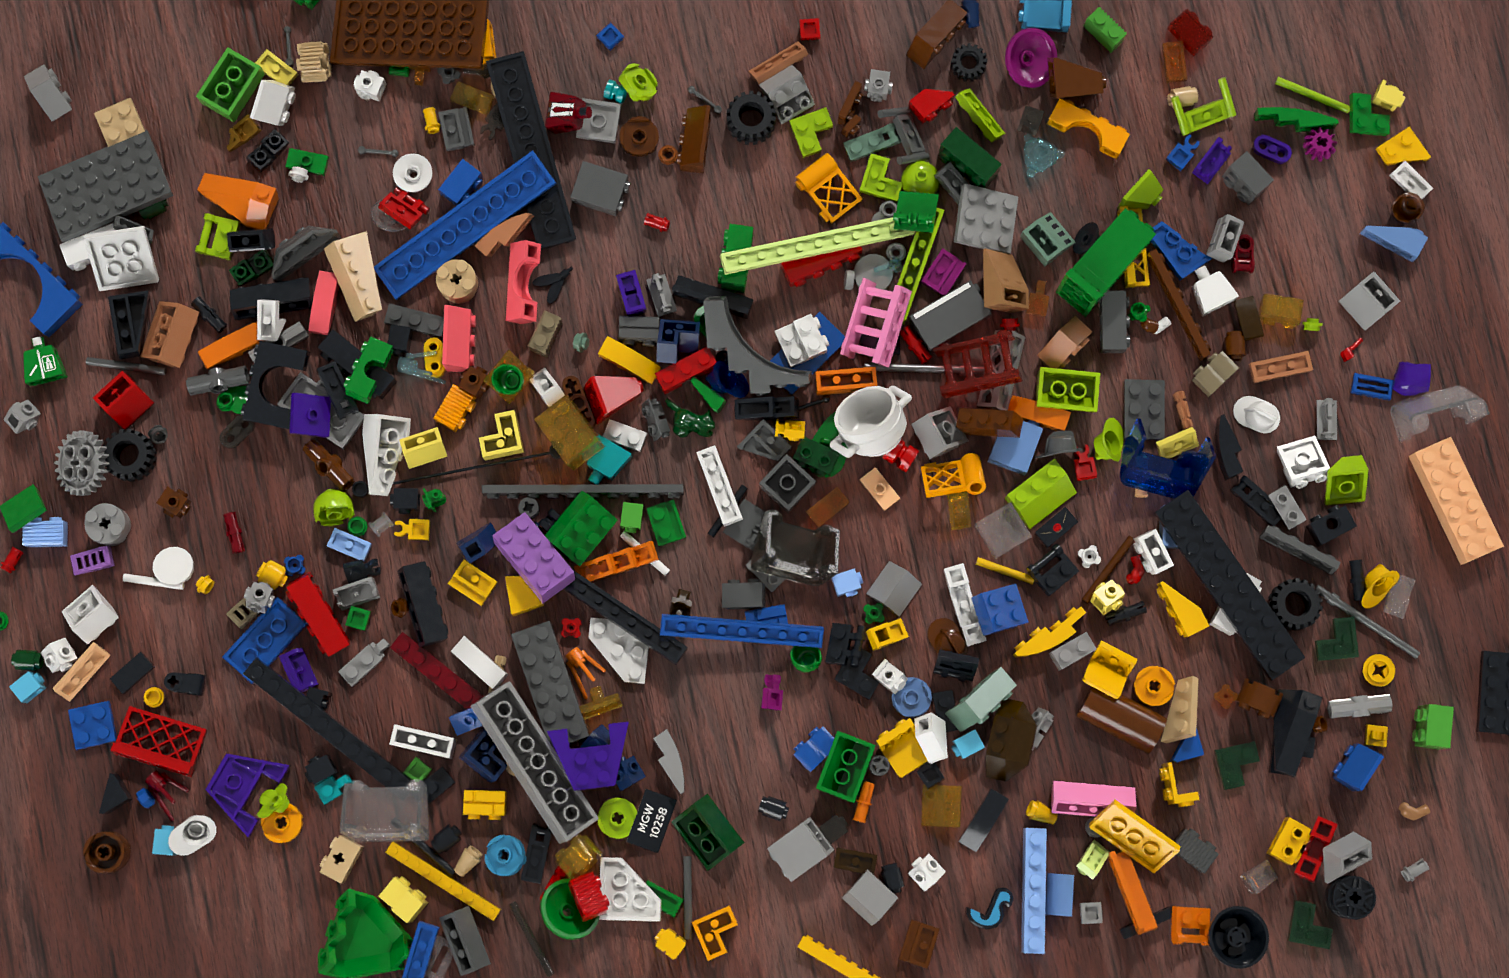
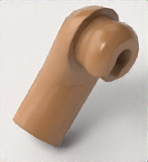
[1399,802,1430,820]

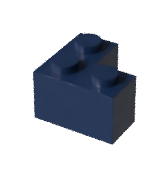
[656,319,700,364]
[459,727,508,783]

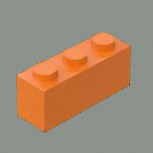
[815,367,877,395]

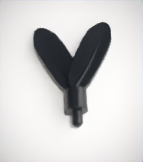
[532,267,573,304]

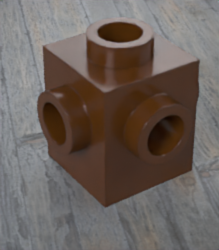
[459,366,491,399]
[156,486,192,518]

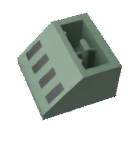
[1020,212,1076,267]

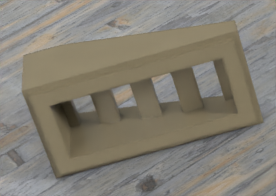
[226,595,260,629]

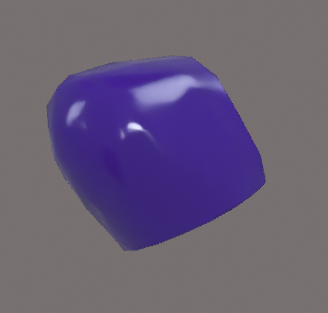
[1392,362,1431,396]

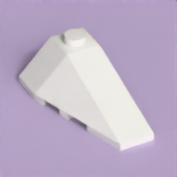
[362,414,411,496]

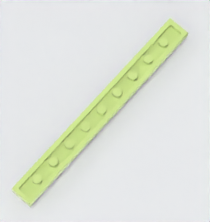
[720,217,915,275]

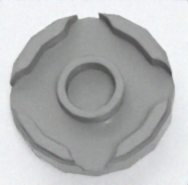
[854,254,893,290]

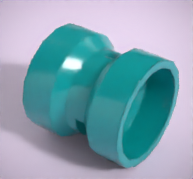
[603,79,627,104]

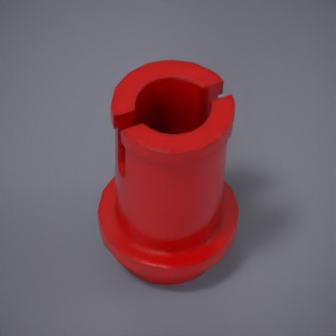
[644,213,670,232]
[0,547,24,574]

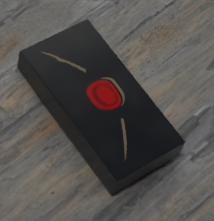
[1035,507,1078,548]

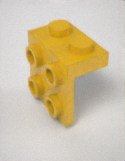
[1083,640,1137,699]
[876,718,928,778]
[1159,762,1199,807]

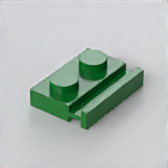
[646,499,686,547]

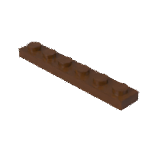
[1147,249,1211,361]

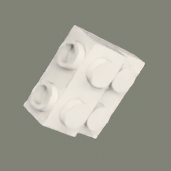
[774,314,829,368]
[1276,436,1330,489]

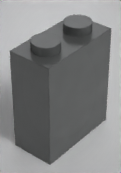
[570,161,631,216]

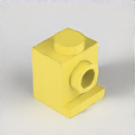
[1371,80,1405,112]

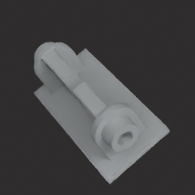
[646,273,677,317]
[1316,398,1337,440]
[1268,485,1306,530]
[1032,707,1054,751]

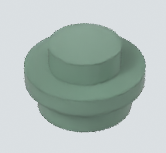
[573,332,590,352]

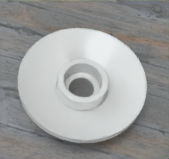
[393,154,433,192]

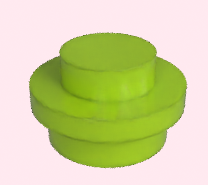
[1302,318,1323,331]

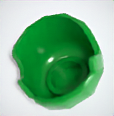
[491,364,524,395]
[790,646,822,672]

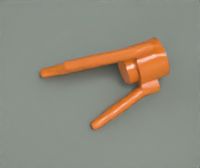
[565,647,606,699]

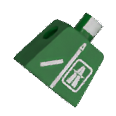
[23,337,68,387]

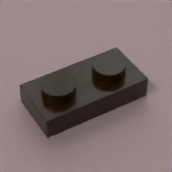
[833,848,877,875]

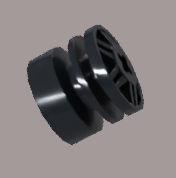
[1325,875,1376,920]

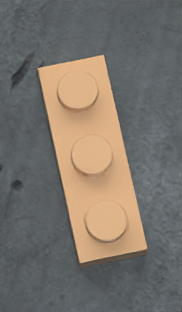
[53,642,111,702]

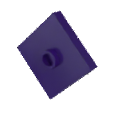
[290,393,331,438]

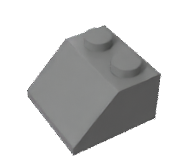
[911,406,968,459]

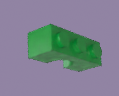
[343,336,393,404]

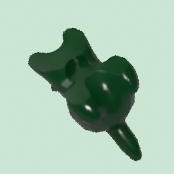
[665,398,715,438]

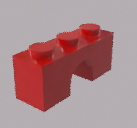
[655,347,718,395]
[1294,816,1338,883]

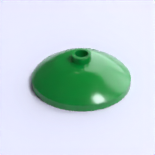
[540,879,600,940]

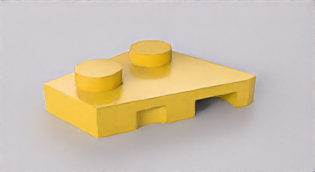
[1376,126,1431,165]

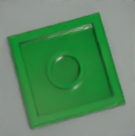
[0,484,47,533]

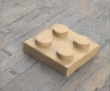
[94,98,145,147]

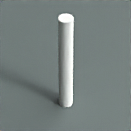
[620,532,670,576]
[123,574,185,590]

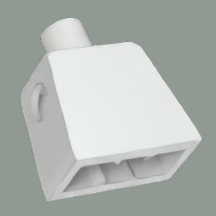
[1192,266,1239,317]

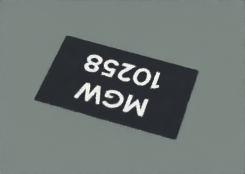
[627,789,677,853]

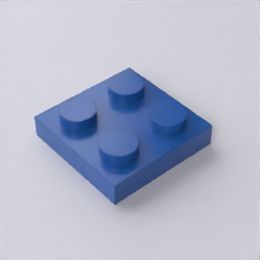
[68,701,117,750]

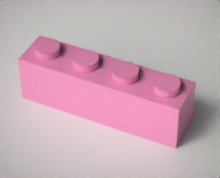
[1051,781,1136,817]

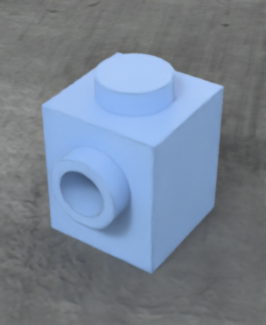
[831,568,863,597]

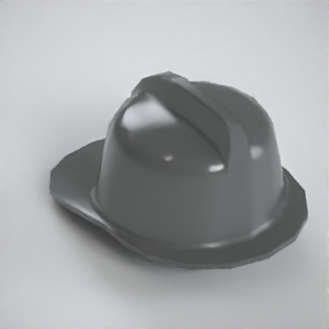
[1035,430,1082,458]

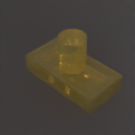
[450,81,495,115]
[947,491,971,530]
[579,686,623,719]

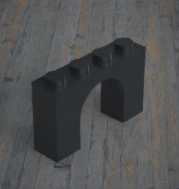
[241,341,310,429]

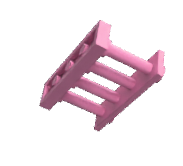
[840,278,912,368]

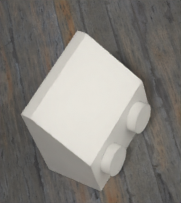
[250,80,296,126]
[61,585,119,644]

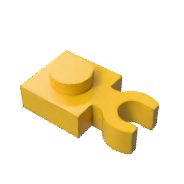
[394,519,430,541]

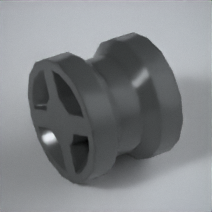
[518,497,540,519]
[869,755,890,776]

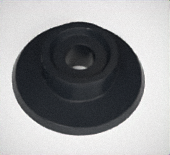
[1073,222,1100,254]

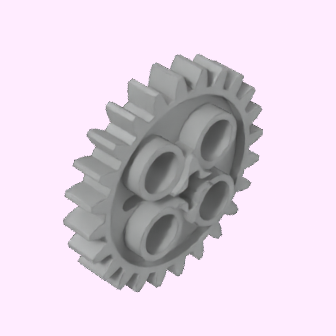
[54,430,109,496]

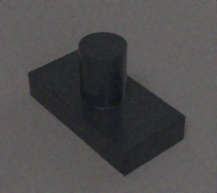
[411,767,456,809]

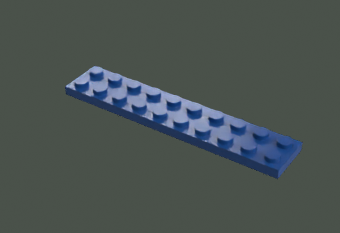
[374,150,557,300]

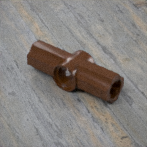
[302,438,355,492]

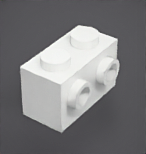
[1133,529,1174,575]

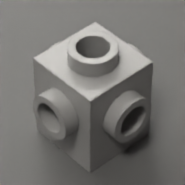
[864,69,893,102]
[4,400,41,434]
[244,582,275,614]

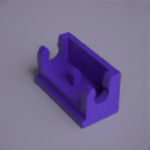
[1192,137,1232,184]
[279,648,319,692]

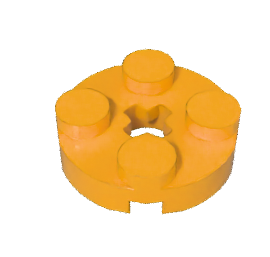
[1133,666,1175,707]
[261,803,303,843]

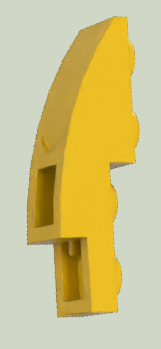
[1013,607,1086,658]

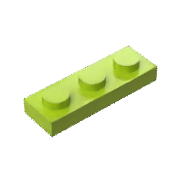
[955,88,1006,142]

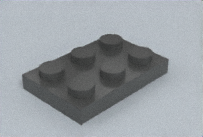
[1123,379,1165,440]

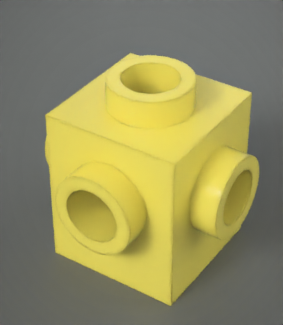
[1090,579,1125,615]

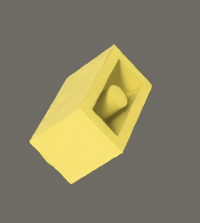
[399,427,447,469]

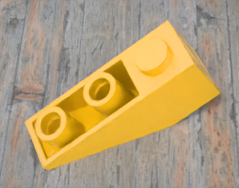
[1156,581,1209,638]

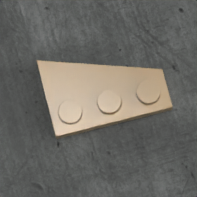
[1161,676,1199,744]

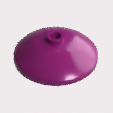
[1005,28,1057,88]

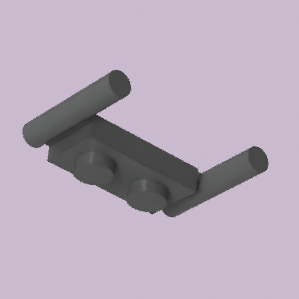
[878,107,929,164]

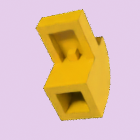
[866,618,909,651]

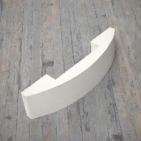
[944,563,987,646]

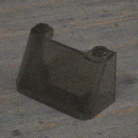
[751,510,840,586]

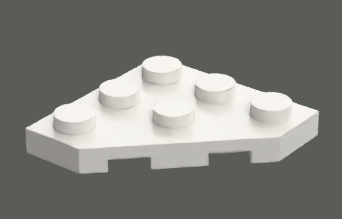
[588,617,649,684]
[599,857,661,921]

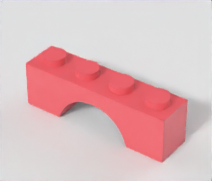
[506,240,541,324]

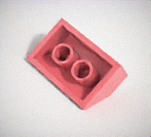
[442,305,476,372]

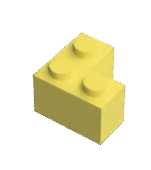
[479,410,524,461]
[379,876,429,923]

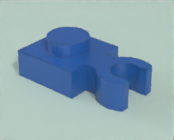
[1165,135,1200,171]

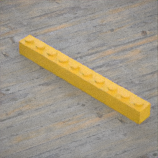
[385,841,502,921]
[797,935,880,978]

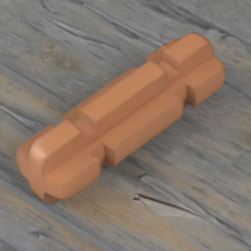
[1173,391,1193,430]

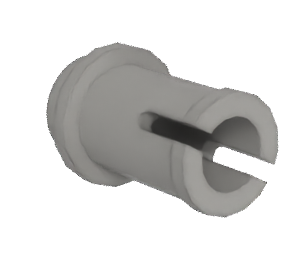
[1401,858,1429,882]

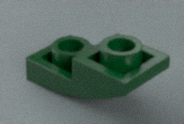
[229,250,274,287]

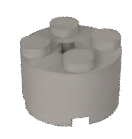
[84,503,131,546]

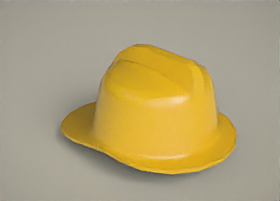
[1361,564,1400,608]

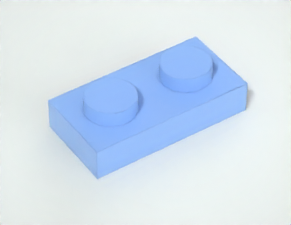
[327,528,372,562]

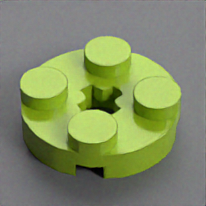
[618,64,658,101]
[597,798,637,839]

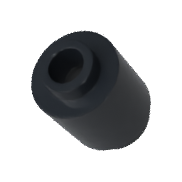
[758,796,790,821]
[430,824,462,854]
[880,863,905,893]

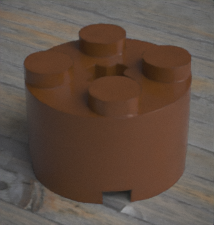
[1236,678,1284,719]
[83,832,131,873]

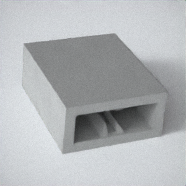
[767,817,834,882]

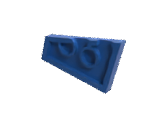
[1151,221,1212,281]

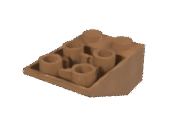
[983,249,1029,313]

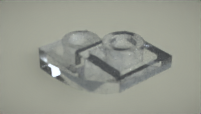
[1383,574,1416,619]

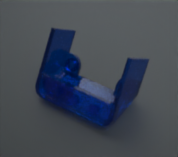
[1120,418,1217,499]

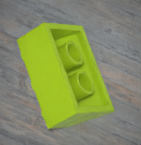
[1036,367,1100,413]
[1005,458,1077,530]

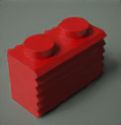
[568,871,610,922]

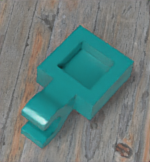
[314,774,352,805]

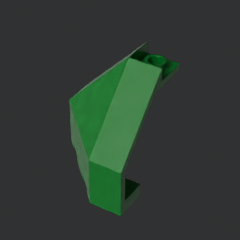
[318,888,413,978]

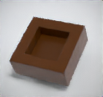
[841,114,862,138]

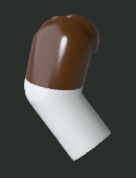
[1141,317,1171,334]

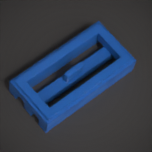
[1350,373,1393,401]

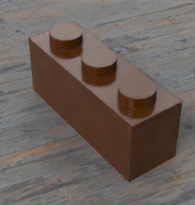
[956,408,1023,438]

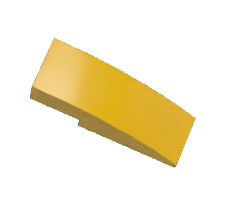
[598,336,661,385]

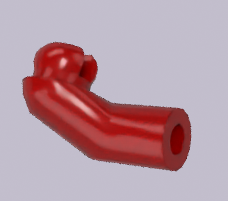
[1126,555,1145,584]

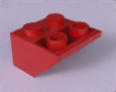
[93,370,155,430]

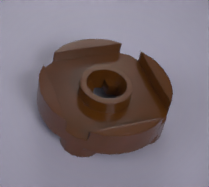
[620,116,659,157]

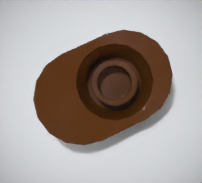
[928,618,968,655]

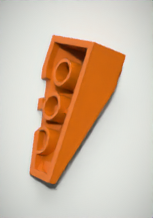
[197,173,279,229]

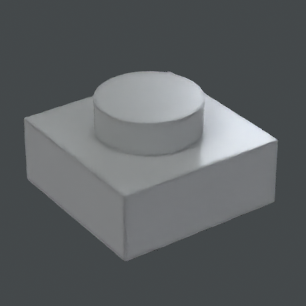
[1080,902,1103,924]

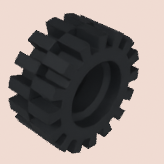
[951,43,987,82]

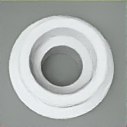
[289,167,309,183]

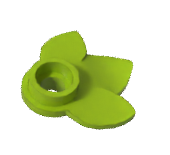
[257,783,289,818]

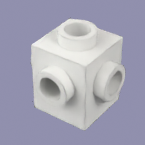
[354,70,386,102]
[40,638,77,673]
[908,854,946,891]

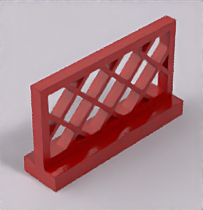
[111,706,207,778]

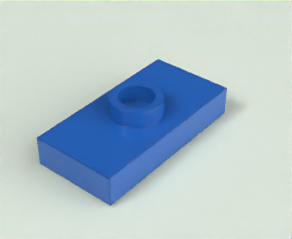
[449,708,483,736]

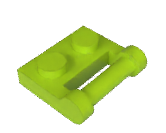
[195,213,240,260]

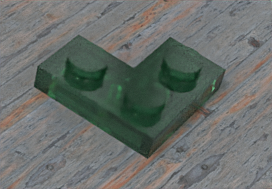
[1315,617,1359,661]
[1214,741,1260,790]
[1287,900,1333,949]

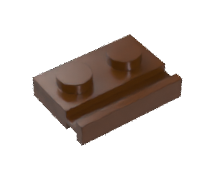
[837,81,863,126]
[899,919,940,969]

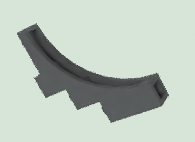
[703,296,812,396]

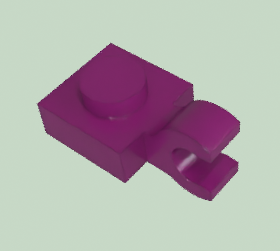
[761,675,783,711]

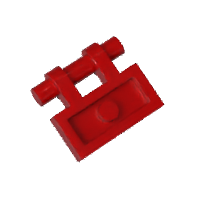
[378,187,430,230]

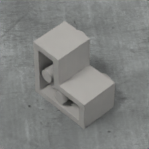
[24,64,72,121]

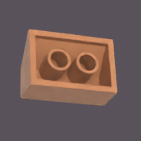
[140,301,199,368]

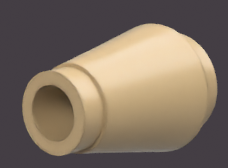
[454,845,482,877]

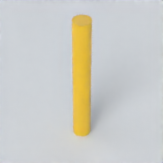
[975,557,1034,585]

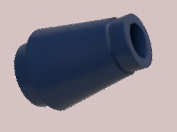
[960,0,980,28]

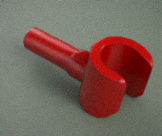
[1340,338,1363,362]

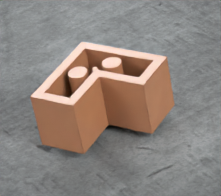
[1037,316,1092,369]

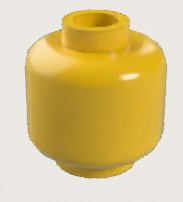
[256,560,288,590]

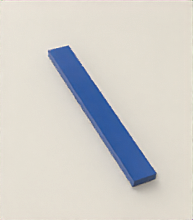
[660,614,824,648]

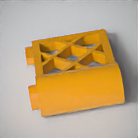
[795,153,863,224]
[921,453,986,498]

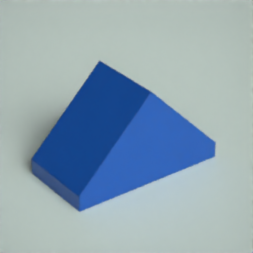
[1170,727,1204,763]

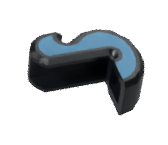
[965,888,1013,930]

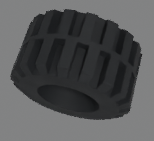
[727,91,776,145]
[103,429,157,482]
[1268,578,1323,631]

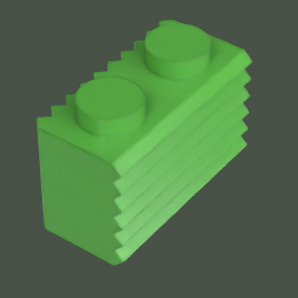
[1083,7,1127,53]

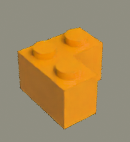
[692,905,738,961]

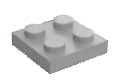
[576,98,621,143]

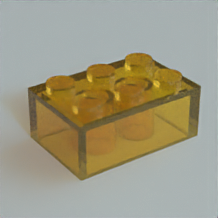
[534,395,606,471]

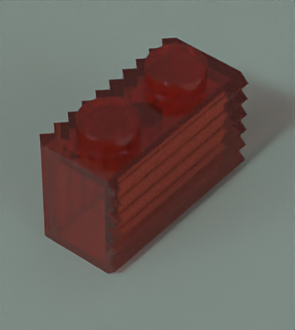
[1167,9,1213,57]

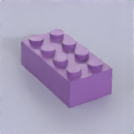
[492,512,575,603]

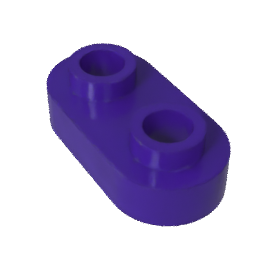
[1252,135,1292,164]

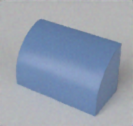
[1045,873,1074,917]

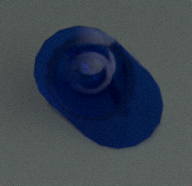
[705,361,749,398]

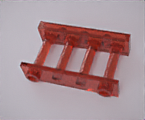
[933,330,1023,398]

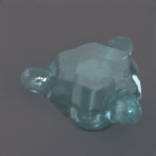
[1024,134,1065,178]

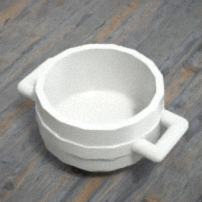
[830,386,912,458]

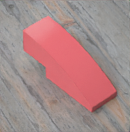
[308,271,339,335]

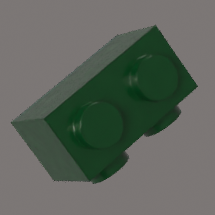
[793,437,840,477]

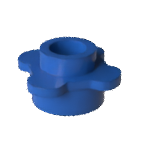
[284,555,306,576]

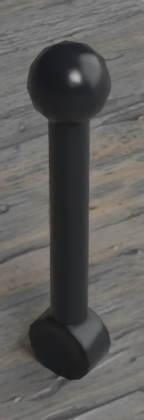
[799,395,830,410]

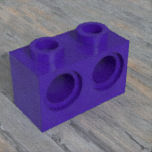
[616,270,647,316]

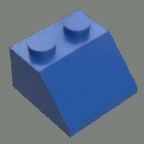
[1332,743,1384,791]

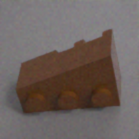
[906,0,968,69]

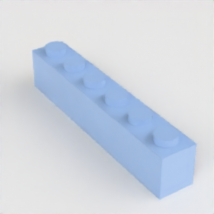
[1021,828,1046,954]

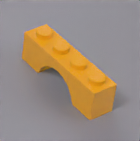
[1047,99,1130,160]

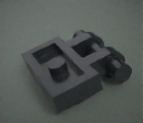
[825,623,866,667]
[933,649,979,682]

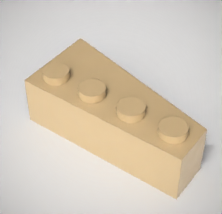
[324,231,382,322]

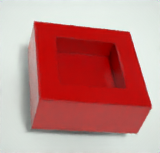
[799,18,820,41]

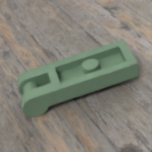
[843,123,901,162]

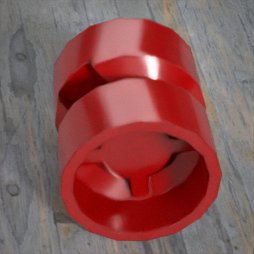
[882,440,919,473]

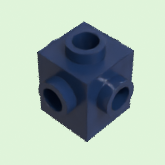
[616,756,646,791]

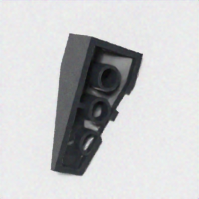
[1273,689,1323,777]

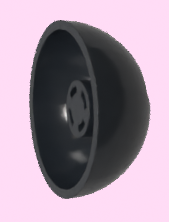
[1208,906,1269,969]

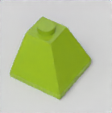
[1117,169,1163,209]
[1325,455,1369,505]

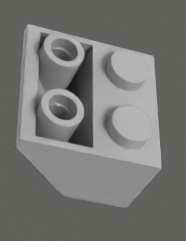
[759,65,815,124]
[1339,272,1400,331]
[1323,832,1372,884]

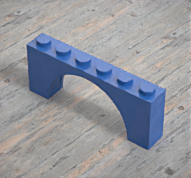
[0,222,83,338]

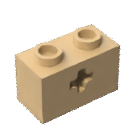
[320,835,364,884]

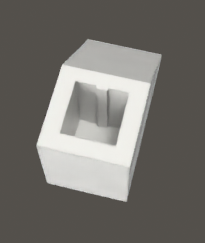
[915,713,948,764]

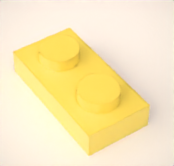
[255,49,298,86]
[1156,427,1199,461]

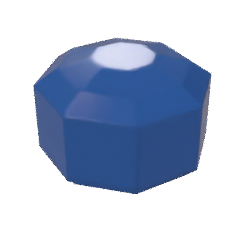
[136,788,155,808]

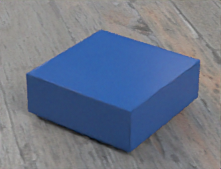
[596,23,624,51]

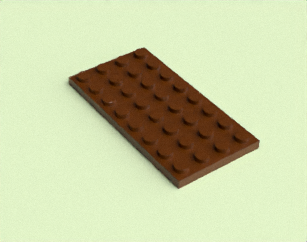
[330,0,489,69]

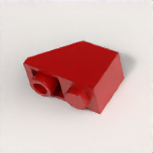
[908,89,955,124]

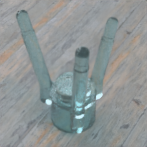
[398,351,446,384]

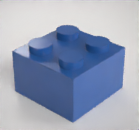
[971,584,1028,636]

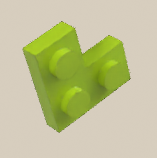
[789,108,833,158]
[859,153,903,203]

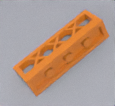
[1108,851,1158,935]

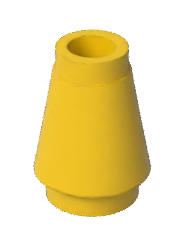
[1026,800,1058,825]

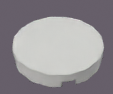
[153,547,194,587]

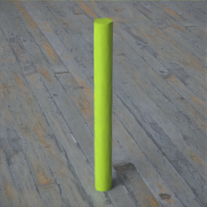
[1275,77,1350,114]

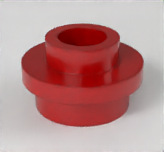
[1000,318,1020,331]

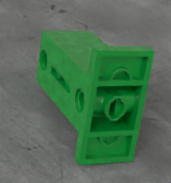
[1056,208,1156,318]

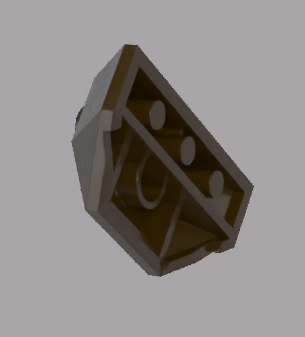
[986,699,1038,782]

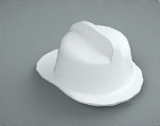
[1233,396,1280,434]
[168,815,216,856]

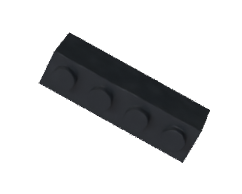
[229,278,313,320]
[318,329,397,399]
[397,561,448,648]

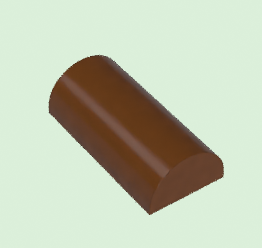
[1076,686,1167,754]

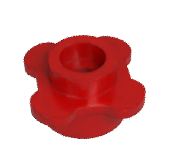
[561,618,581,638]

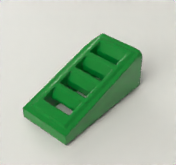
[690,377,727,414]

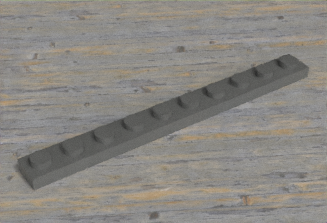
[482,484,684,499]

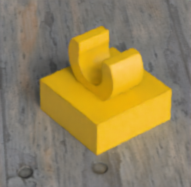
[1364,724,1388,747]

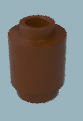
[1224,331,1246,361]

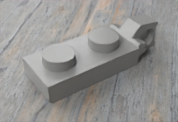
[338,638,390,687]

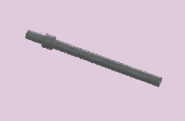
[1315,585,1420,659]

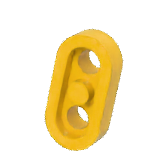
[424,338,446,378]

